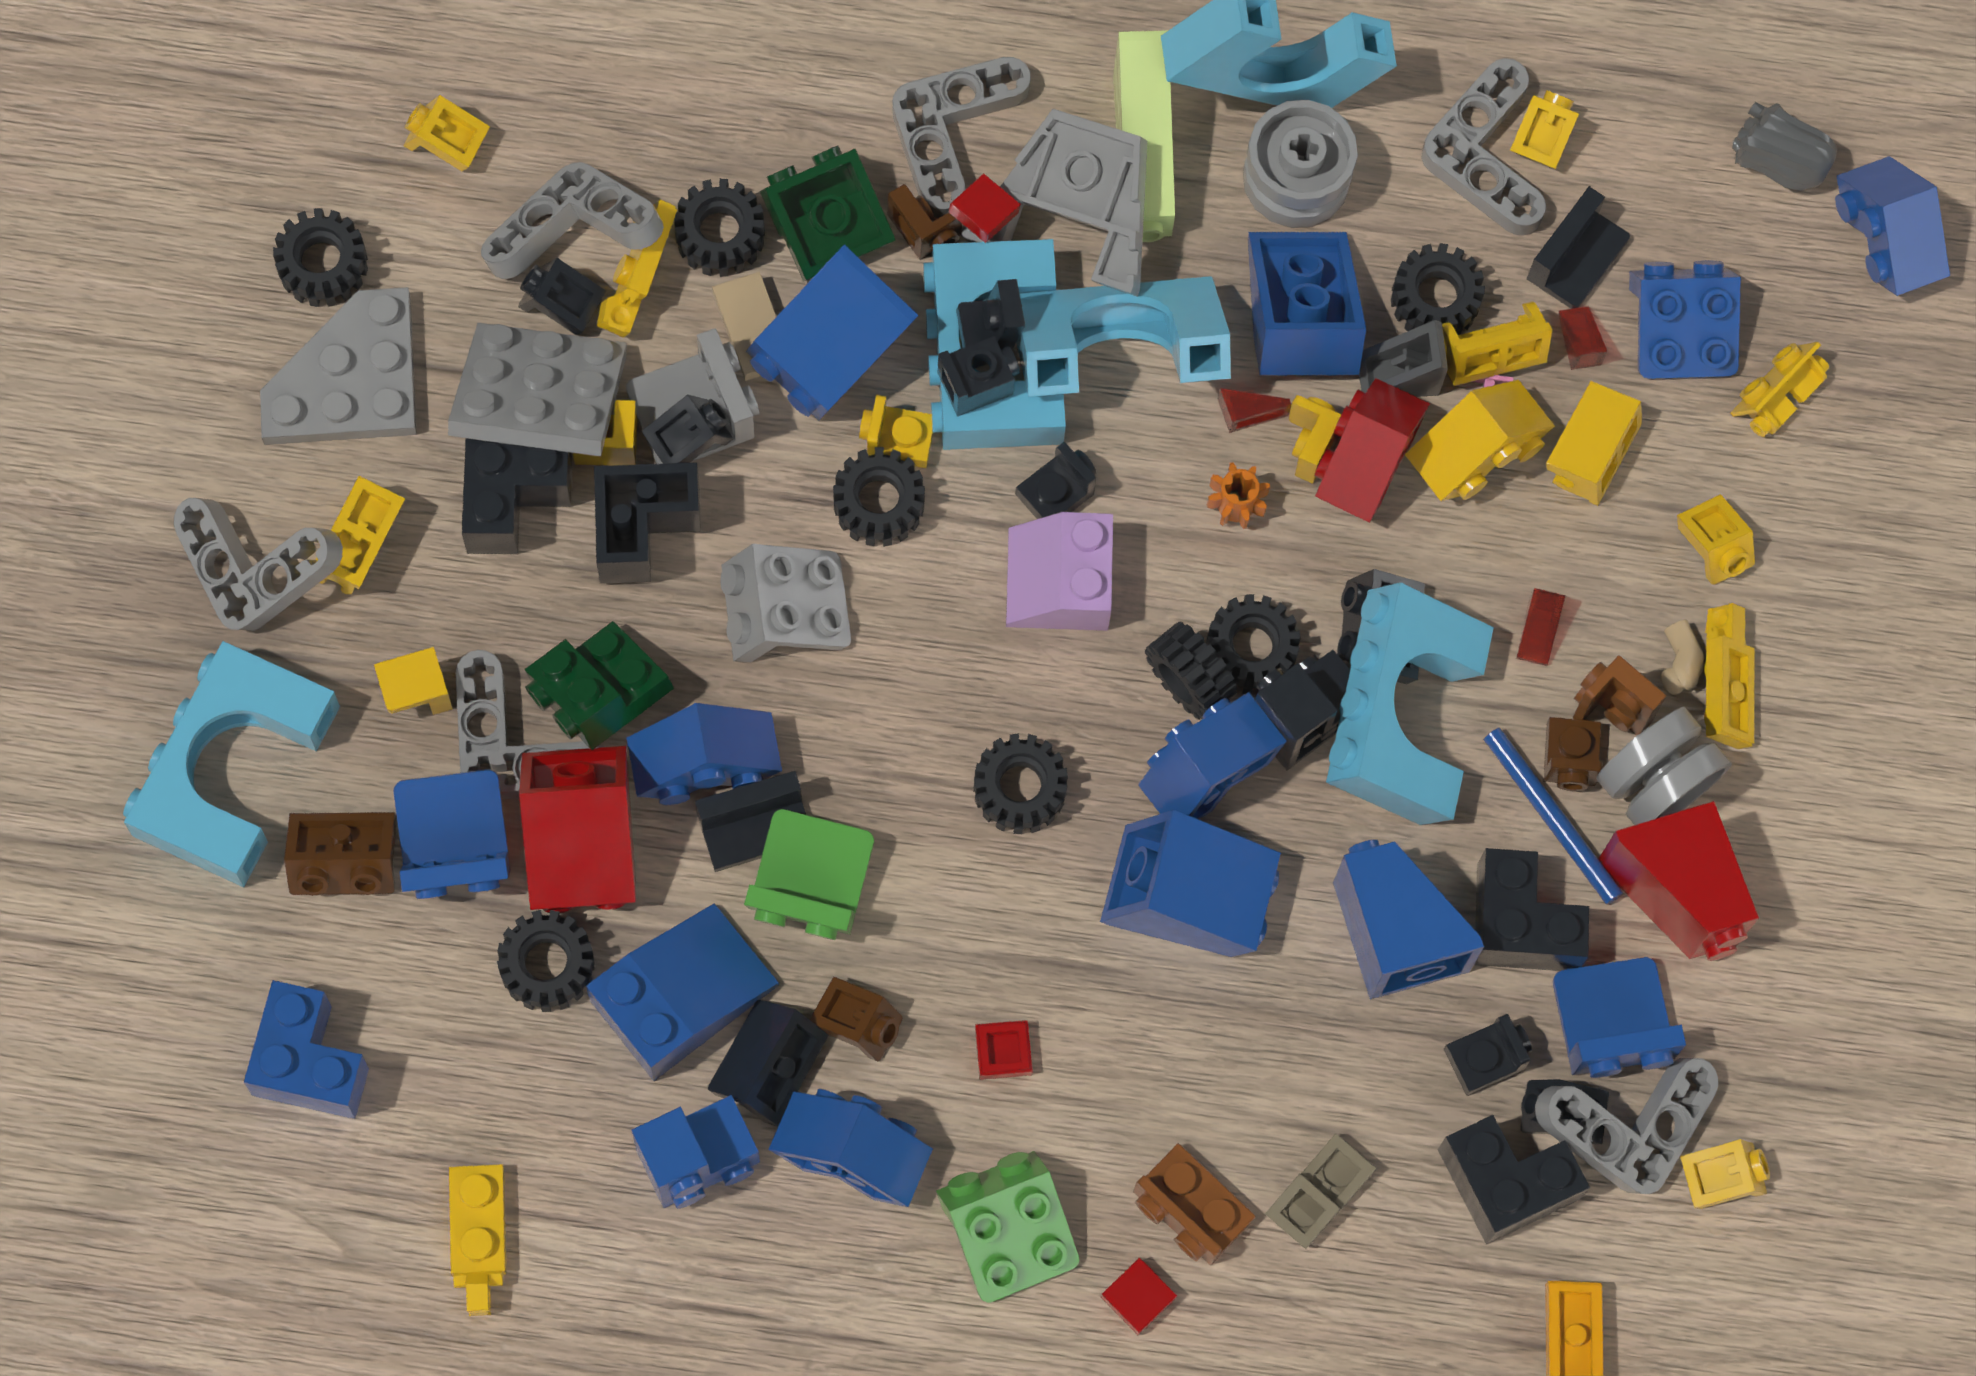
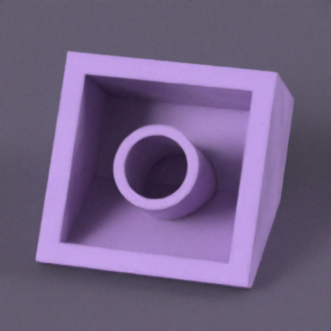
[1006,512,1113,631]

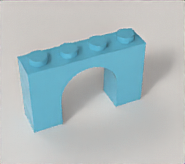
[1161,0,1397,108]
[923,239,1066,450]
[1016,276,1231,397]
[1326,582,1494,825]
[123,641,340,888]

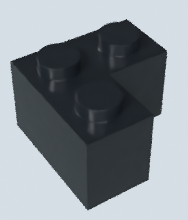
[462,438,572,554]
[594,462,701,584]
[1254,649,1350,771]
[1474,848,1589,971]
[1438,1115,1590,1245]

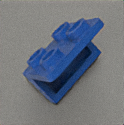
[1629,260,1741,379]
[393,769,511,899]
[1552,957,1686,1078]

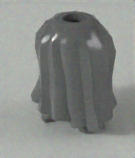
[1732,102,1837,191]

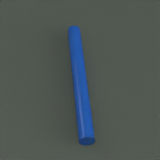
[1483,727,1623,905]

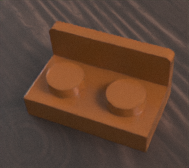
[1572,655,1667,736]
[1133,1143,1256,1266]

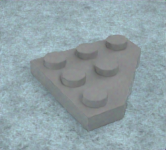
[260,287,417,445]

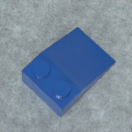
[1248,232,1366,376]
[586,903,779,1081]

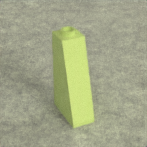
[1113,30,1175,242]

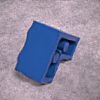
[1835,156,1950,296]
[1138,693,1287,820]
[626,703,782,805]
[244,980,369,1119]
[768,1089,933,1207]
[631,1095,760,1209]

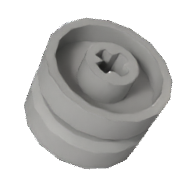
[1243,100,1358,228]
[1596,707,1732,825]

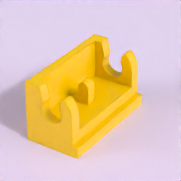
[1442,301,1553,386]
[1546,381,1642,506]
[315,476,405,595]

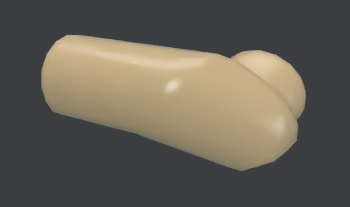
[1661,620,1705,695]

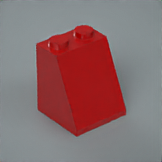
[519,746,636,913]
[1598,801,1759,961]

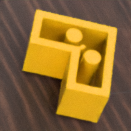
[1405,380,1555,501]

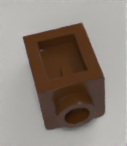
[887,184,962,260]
[1543,717,1603,791]
[809,977,903,1062]

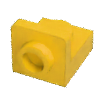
[1510,90,1579,169]
[403,95,490,172]
[859,395,933,469]
[1289,395,1341,484]
[1677,494,1755,585]
[1680,1139,1770,1209]

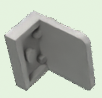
[626,328,759,464]
[720,544,851,663]

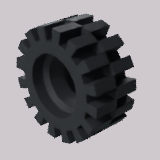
[674,178,765,277]
[273,208,368,307]
[1391,243,1485,335]
[833,447,925,547]
[1206,594,1301,694]
[1145,622,1237,719]
[973,733,1068,835]
[497,910,595,1012]

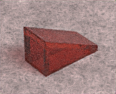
[1558,306,1607,370]
[1217,388,1292,433]
[1516,588,1566,666]

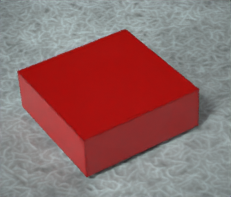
[949,173,1021,243]
[975,1020,1033,1080]
[1101,1257,1177,1336]

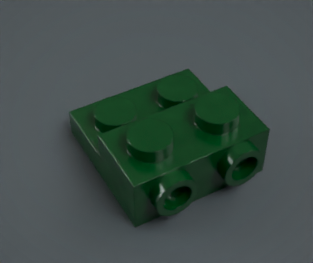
[760,145,896,281]
[524,621,674,750]

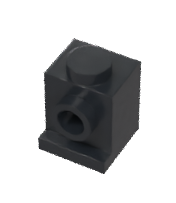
[937,336,1020,417]

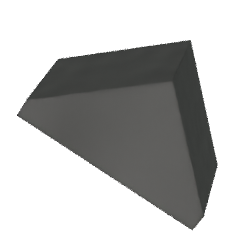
[1359,320,1448,397]

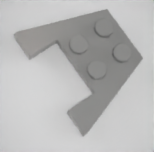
[961,109,1147,297]

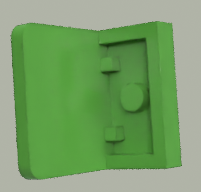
[744,809,874,940]
[936,1151,1079,1303]

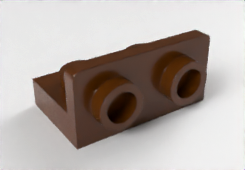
[284,812,396,896]

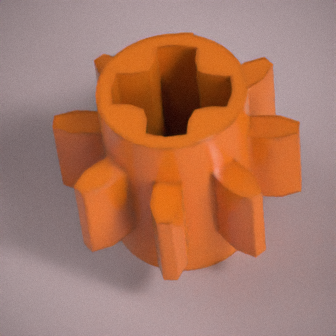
[1206,462,1270,529]

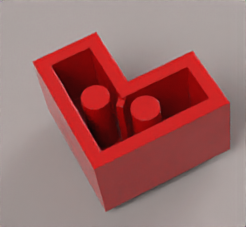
[1314,378,1430,523]

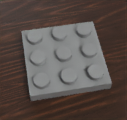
[448,323,627,456]

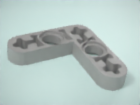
[892,57,1031,218]
[1421,58,1546,236]
[481,162,664,279]
[174,498,343,631]
[456,650,604,799]
[1535,1058,1718,1194]

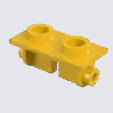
[1730,342,1829,437]

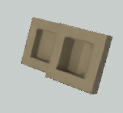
[1265,1133,1377,1249]

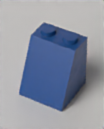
[746,245,919,421]
[1100,810,1281,957]
[1333,840,1484,1000]

